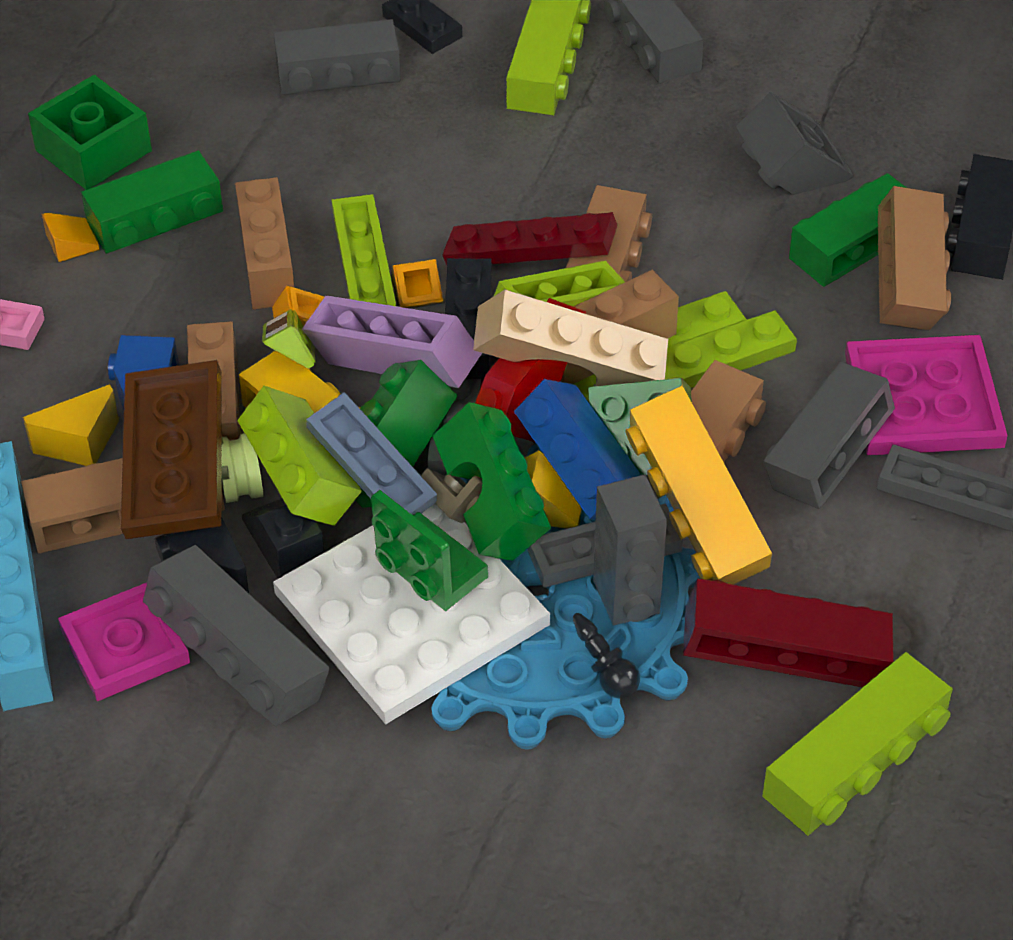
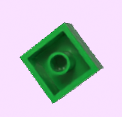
[28,75,152,190]

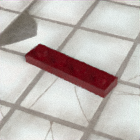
[442,212,618,265]

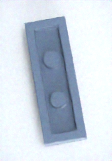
[307,392,437,515]

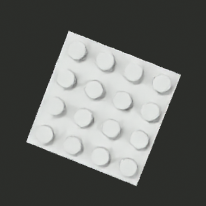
[273,504,550,724]

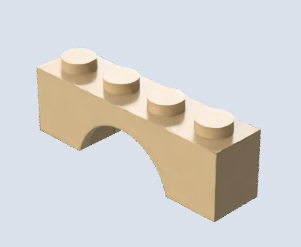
[473,290,668,386]

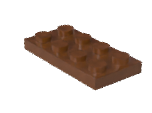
[121,360,222,540]

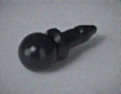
[573,613,640,699]

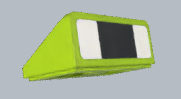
[262,309,315,369]

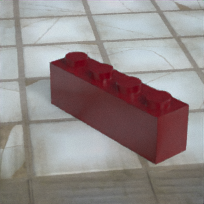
[683,578,894,687]

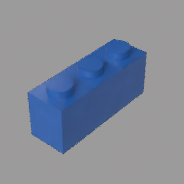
[514,379,641,520]

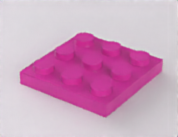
[845,335,1007,455]

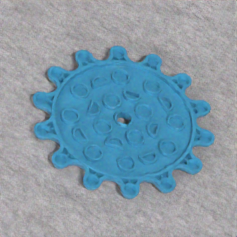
[432,444,711,750]

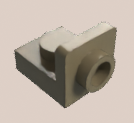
[421,468,482,524]

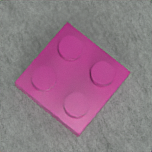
[58,582,190,702]

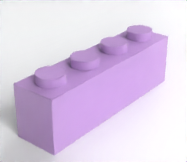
[302,296,482,388]

